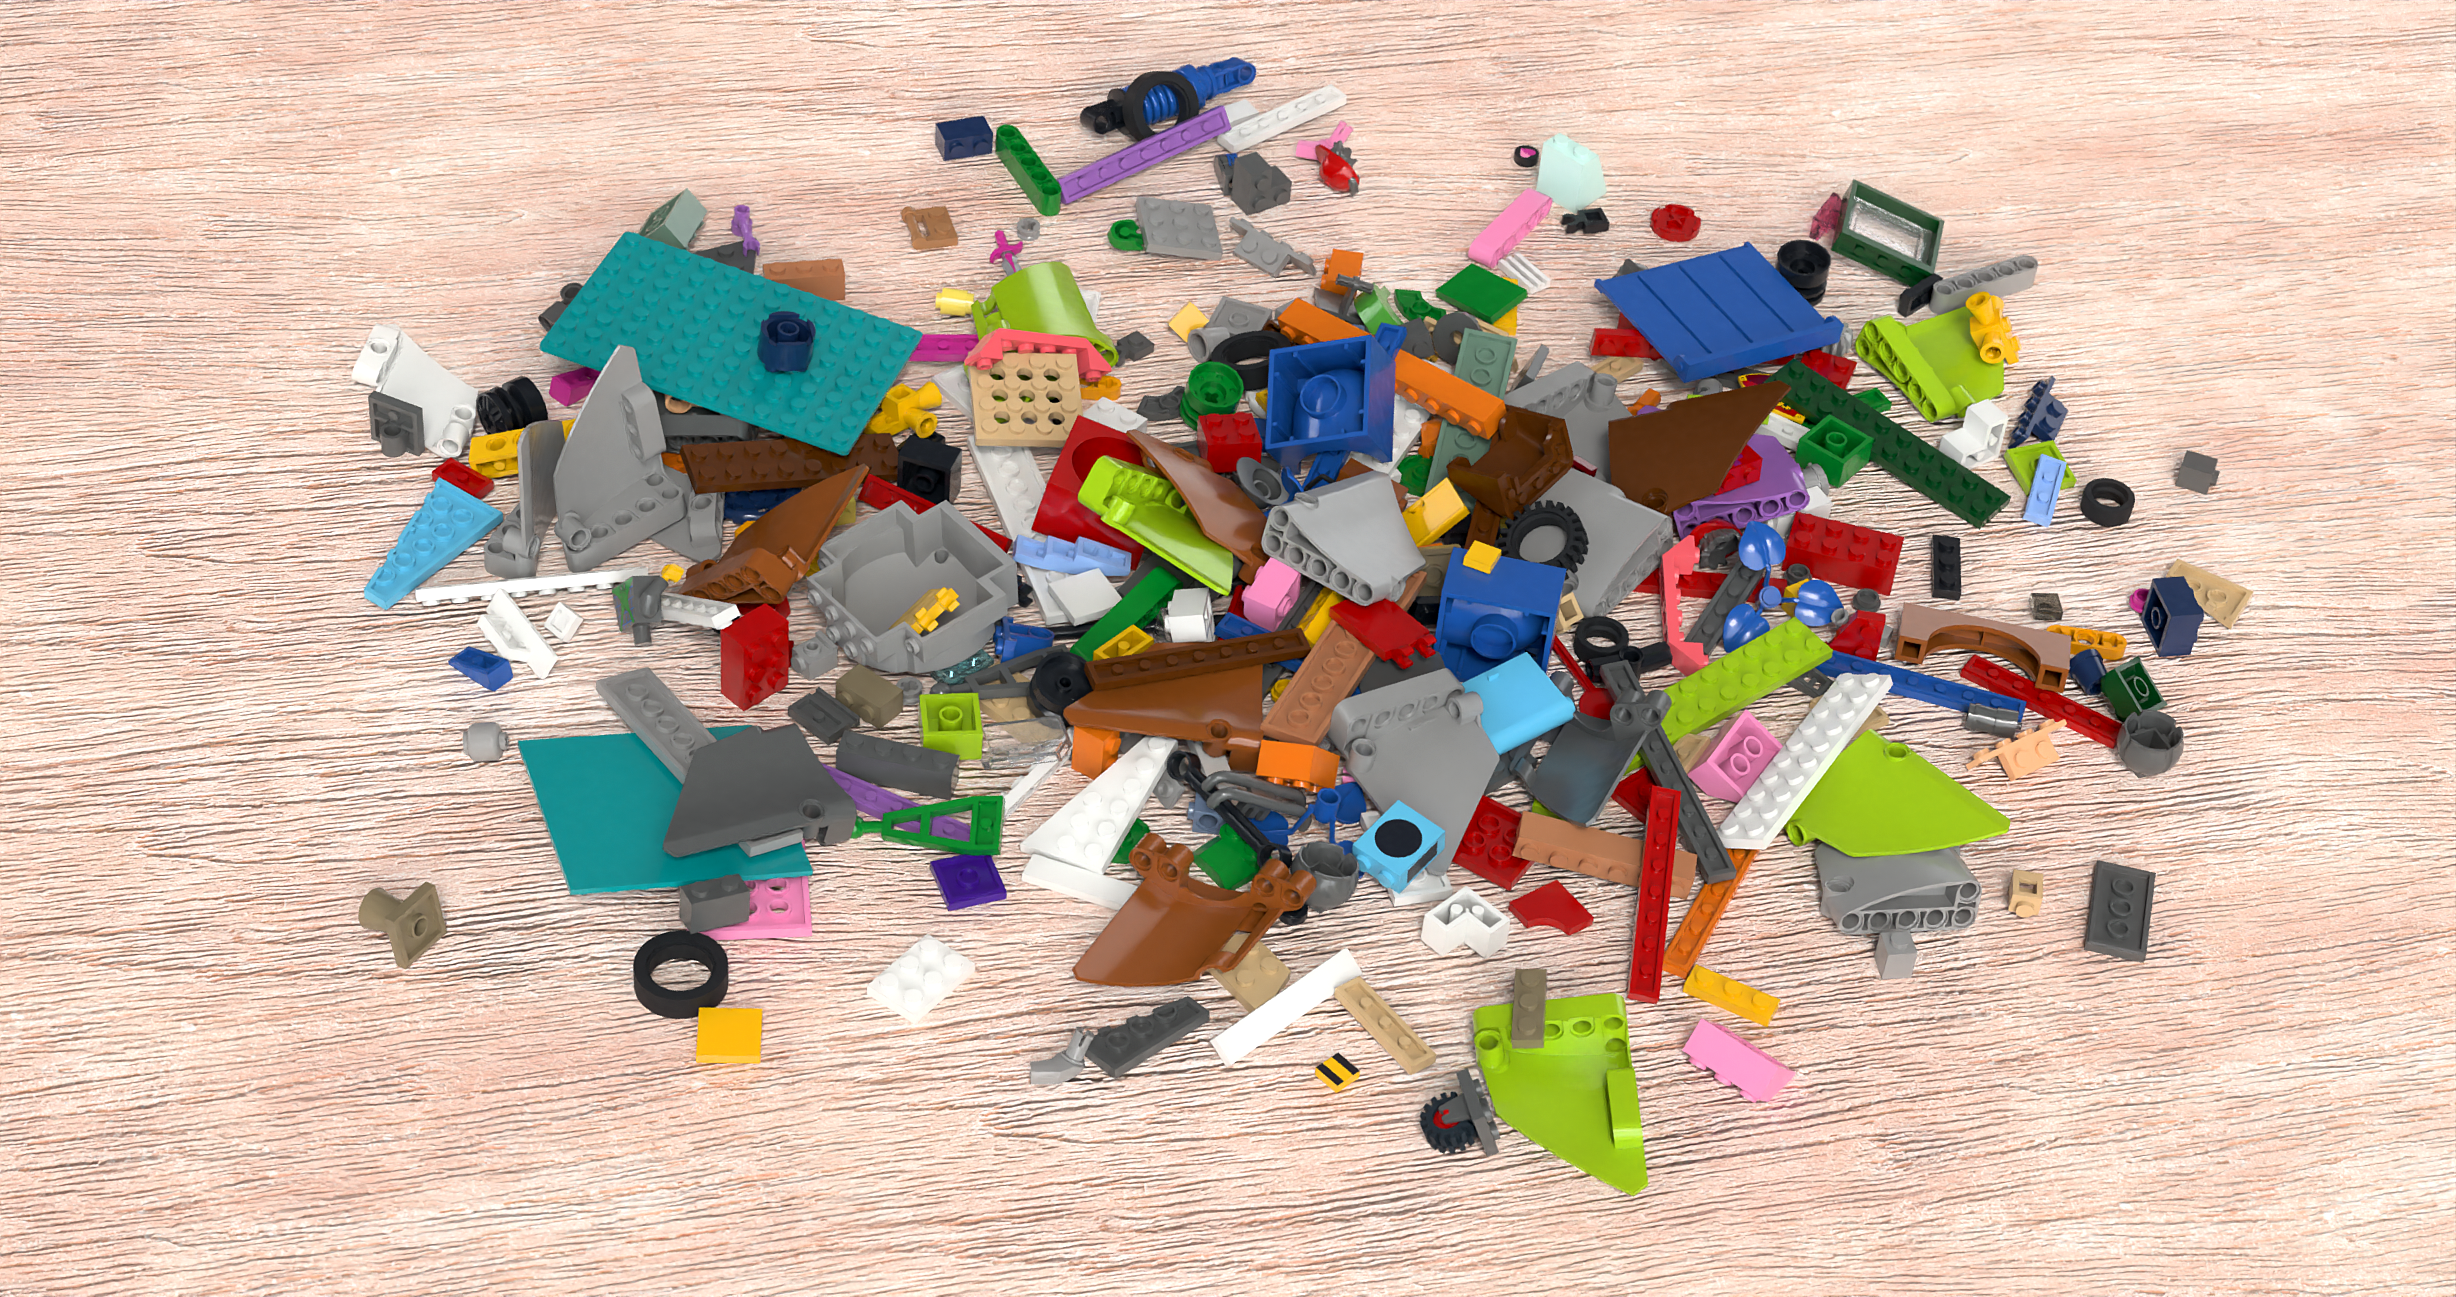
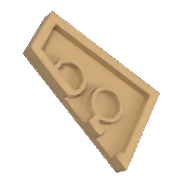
[2166,559,2254,630]

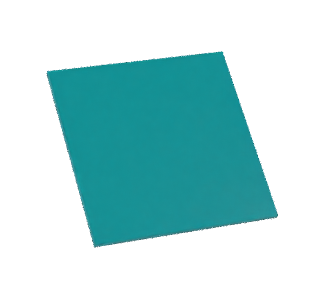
[518,725,813,895]

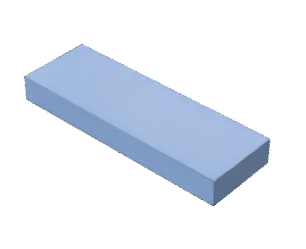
[2022,454,2067,528]

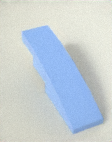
[1012,534,1131,576]

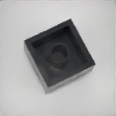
[897,435,962,505]

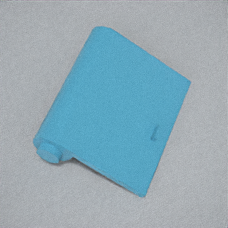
[1462,652,1575,756]

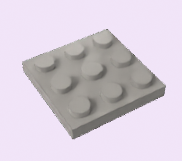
[1135,196,1223,261]

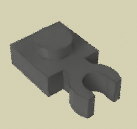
[1106,331,1154,367]

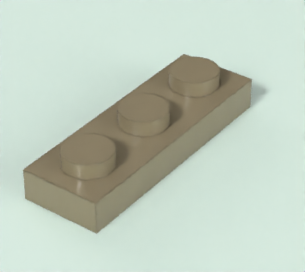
[1511,969,1547,1048]

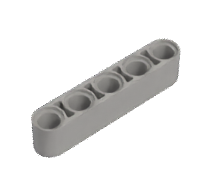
[1929,255,2038,315]

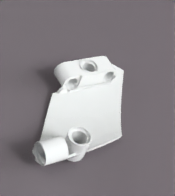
[352,323,478,458]

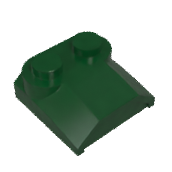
[2100,656,2168,723]

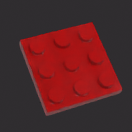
[1452,795,1535,891]

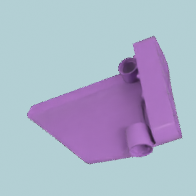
[1637,405,1810,540]

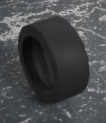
[2080,478,2135,527]
[1573,616,1629,663]

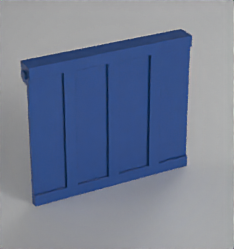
[1594,241,1844,383]

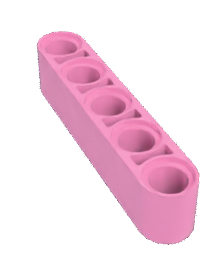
[1468,188,1552,268]

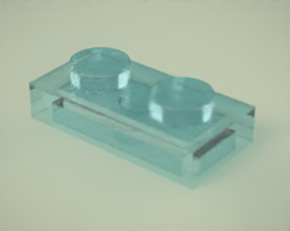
[931,648,994,686]

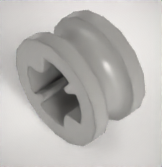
[1017,218,1040,241]
[896,677,922,706]

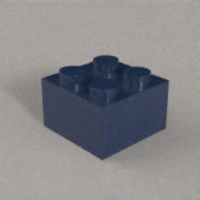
[2140,576,2204,657]

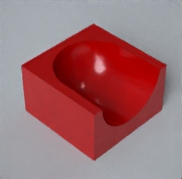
[1031,415,1150,571]

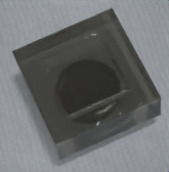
[2028,593,2063,620]

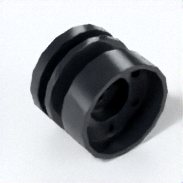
[1775,240,1831,307]
[476,376,548,435]

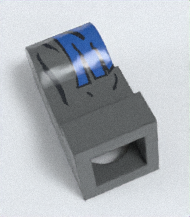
[1214,153,1238,196]

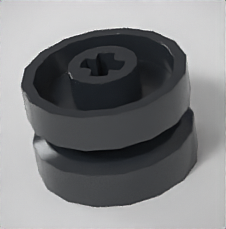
[1026,652,1093,728]

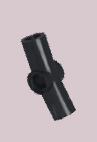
[1585,641,1673,683]

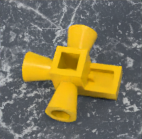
[1965,291,2022,365]
[863,381,942,438]

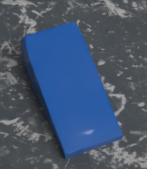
[448,646,513,692]

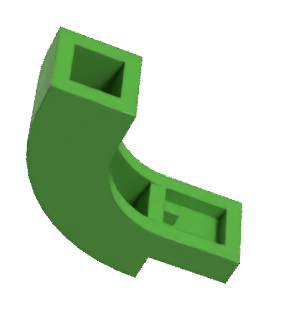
[1354,282,1404,335]

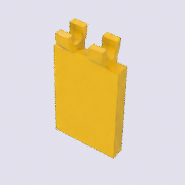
[888,587,959,634]

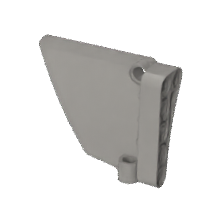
[484,420,565,579]
[1261,471,1426,606]
[1327,668,1500,876]

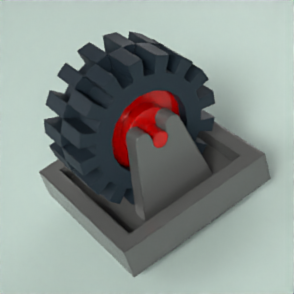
[1420,1068,1501,1157]

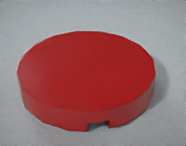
[1650,204,1701,242]

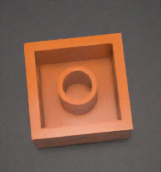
[1256,740,1340,794]

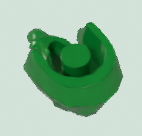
[1107,219,1144,251]

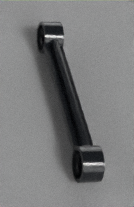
[1167,750,1292,869]

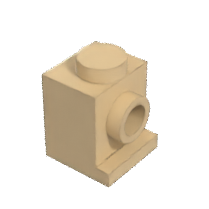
[2008,869,2043,918]

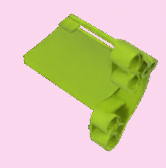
[963,261,1119,382]

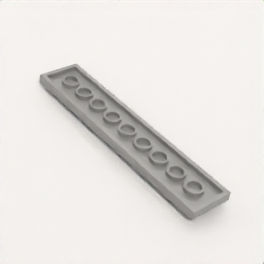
[596,667,803,857]

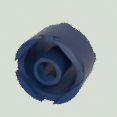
[757,311,816,372]

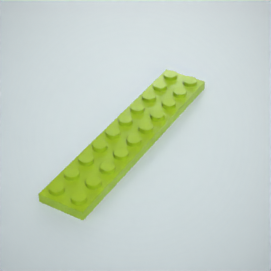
[1623,617,1833,776]

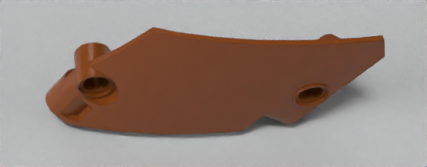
[1126,429,1271,585]

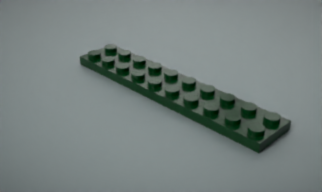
[1764,358,2011,530]

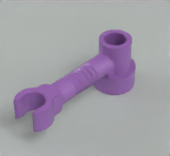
[731,205,760,257]

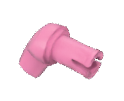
[1296,120,1354,160]

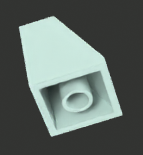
[1536,133,1607,214]

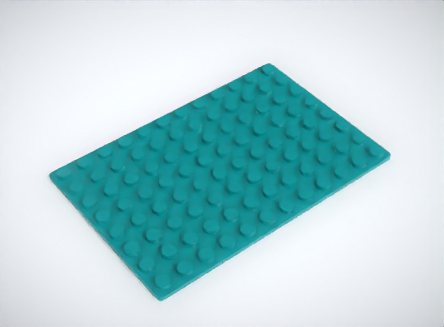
[539,232,923,456]

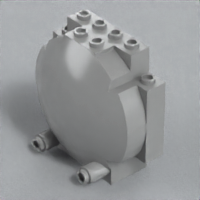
[806,500,1018,673]

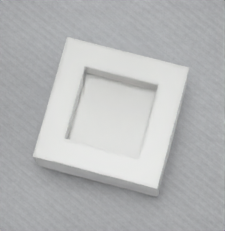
[543,602,584,643]

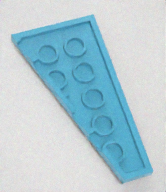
[364,477,503,610]

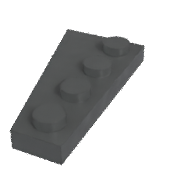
[1081,996,1210,1079]

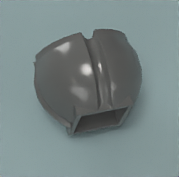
[2117,710,2184,778]
[1290,841,1359,914]

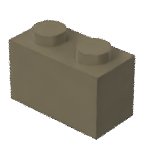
[835,663,903,730]

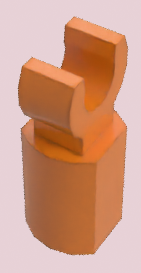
[1627,388,1661,416]

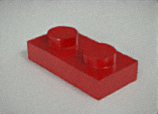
[432,457,494,500]

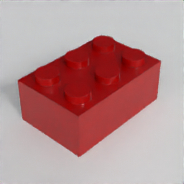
[720,603,789,711]

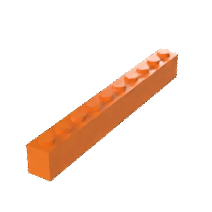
[1277,297,1507,440]

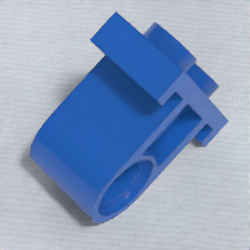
[993,616,1055,663]

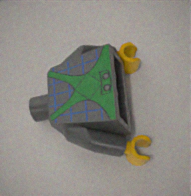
[612,563,684,646]

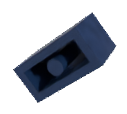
[935,116,993,161]

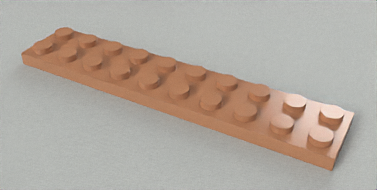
[1260,570,1427,747]

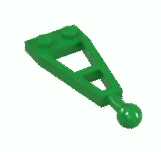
[851,796,1005,855]

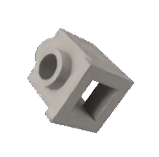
[791,630,838,681]

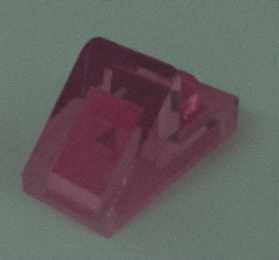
[1809,192,1850,241]

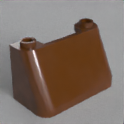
[1446,407,1574,520]

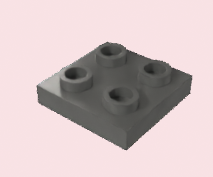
[368,391,425,458]

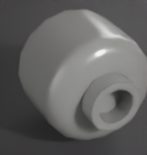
[463,722,509,762]

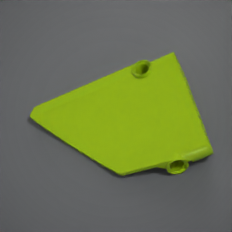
[1855,306,2004,423]

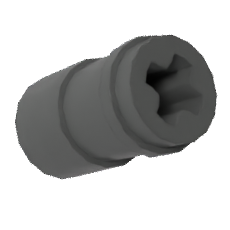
[1965,702,2022,739]

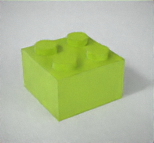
[918,693,983,760]

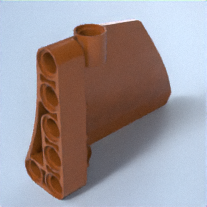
[677,463,869,604]
[1063,642,1264,773]

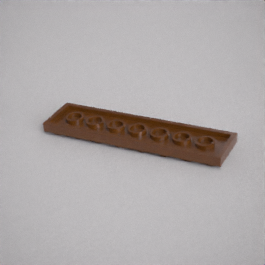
[680,433,899,494]

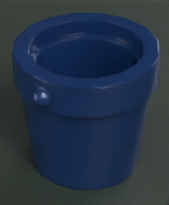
[2068,649,2107,696]

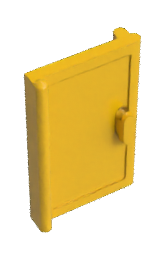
[1402,477,1470,547]

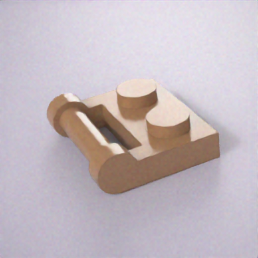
[900,206,958,250]

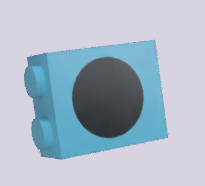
[1352,800,1445,894]

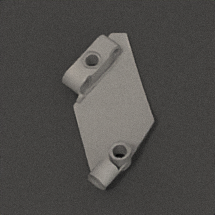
[648,464,725,563]

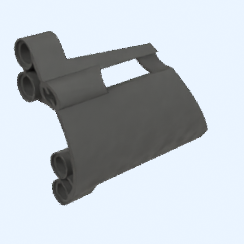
[1508,671,1672,828]

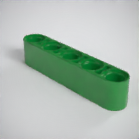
[995,124,1062,216]
[1069,566,1183,662]

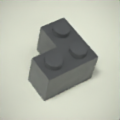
[1231,152,1292,216]

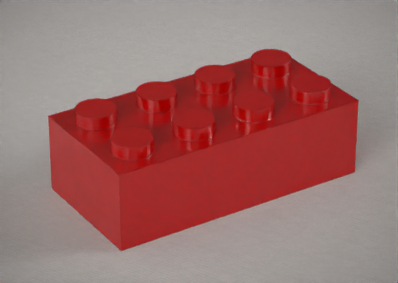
[1781,511,1904,596]

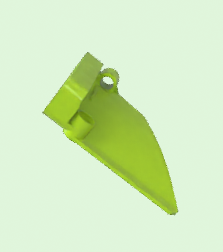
[1078,456,1233,597]
[1783,729,2011,857]

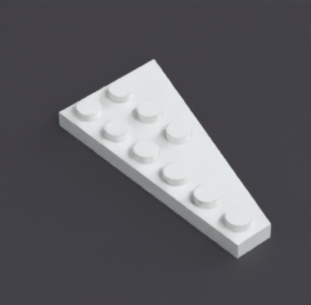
[1020,735,1178,875]

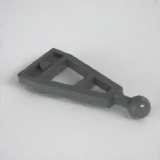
[929,644,1070,700]

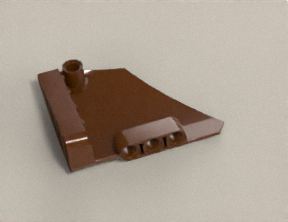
[1608,380,1791,524]

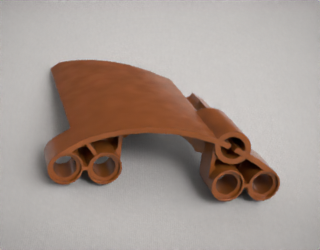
[1072,832,1317,987]

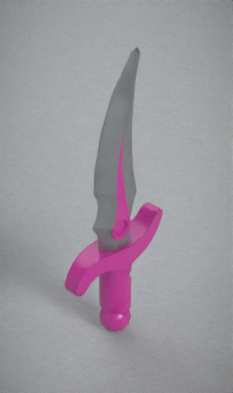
[990,230,1023,276]

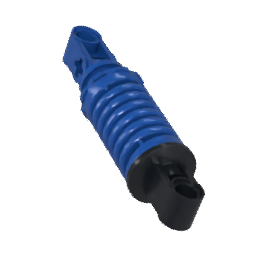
[1080,57,1256,135]

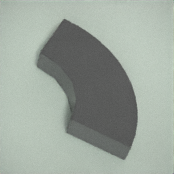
[1136,386,1185,421]

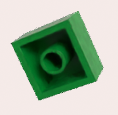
[1795,414,1874,488]

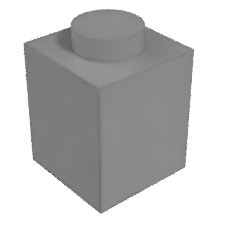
[1874,931,1918,980]

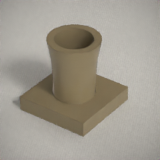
[358,882,447,969]

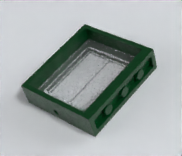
[1831,179,1945,287]

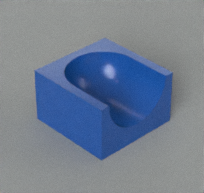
[1265,335,1396,475]
[1433,547,1567,683]

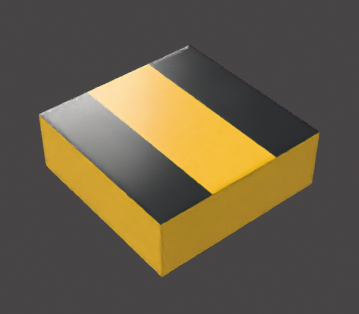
[1315,1053,1360,1093]

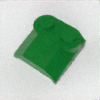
[1192,823,1272,890]

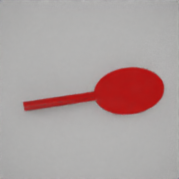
[1553,634,1614,720]

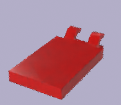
[1329,591,1437,669]

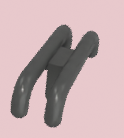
[1201,771,1312,832]

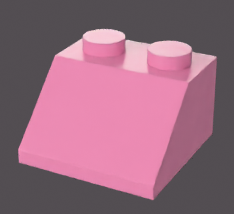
[1241,557,1301,632]

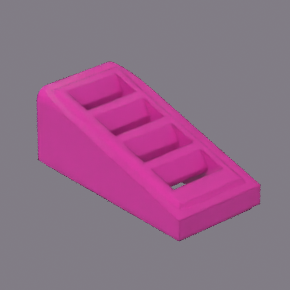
[549,367,601,406]

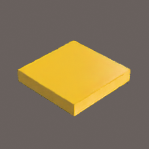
[696,1007,762,1064]

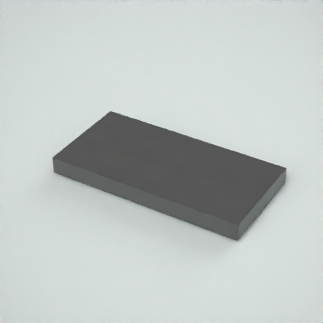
[2084,860,2156,963]

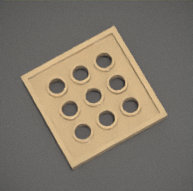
[967,352,1083,447]

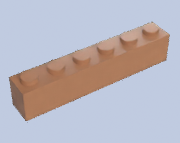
[1512,810,1697,900]

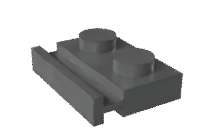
[788,687,860,746]

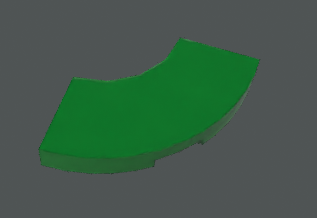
[1394,289,1446,323]

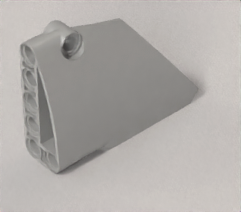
[1513,468,1673,619]
[1814,842,1982,934]

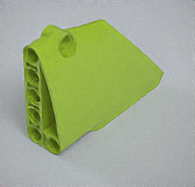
[1472,993,1648,1197]

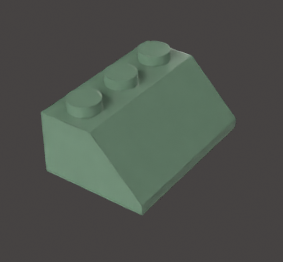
[638,188,707,250]

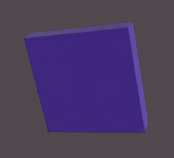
[930,854,1007,911]

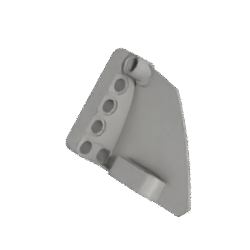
[553,344,687,573]
[1504,361,1633,485]

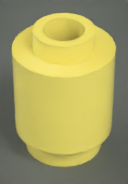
[935,287,974,317]

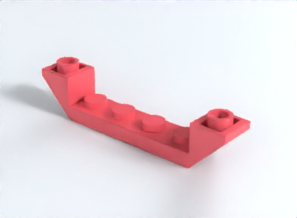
[964,328,1112,382]
[1658,535,1709,677]

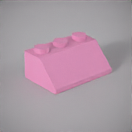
[1687,709,1783,803]
[1683,1018,1796,1103]

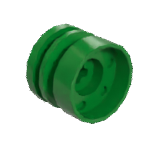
[1179,362,1244,431]

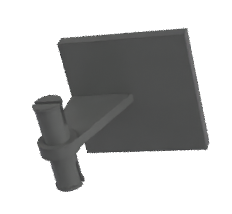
[1313,273,1374,326]

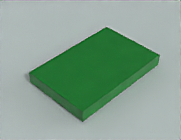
[1436,263,1528,324]

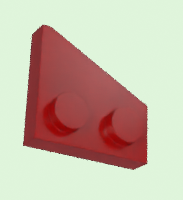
[1825,610,1886,661]

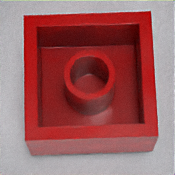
[1197,412,1262,473]

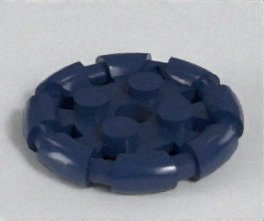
[724,487,802,525]

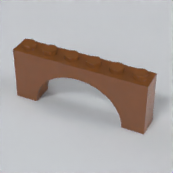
[1894,602,2071,693]

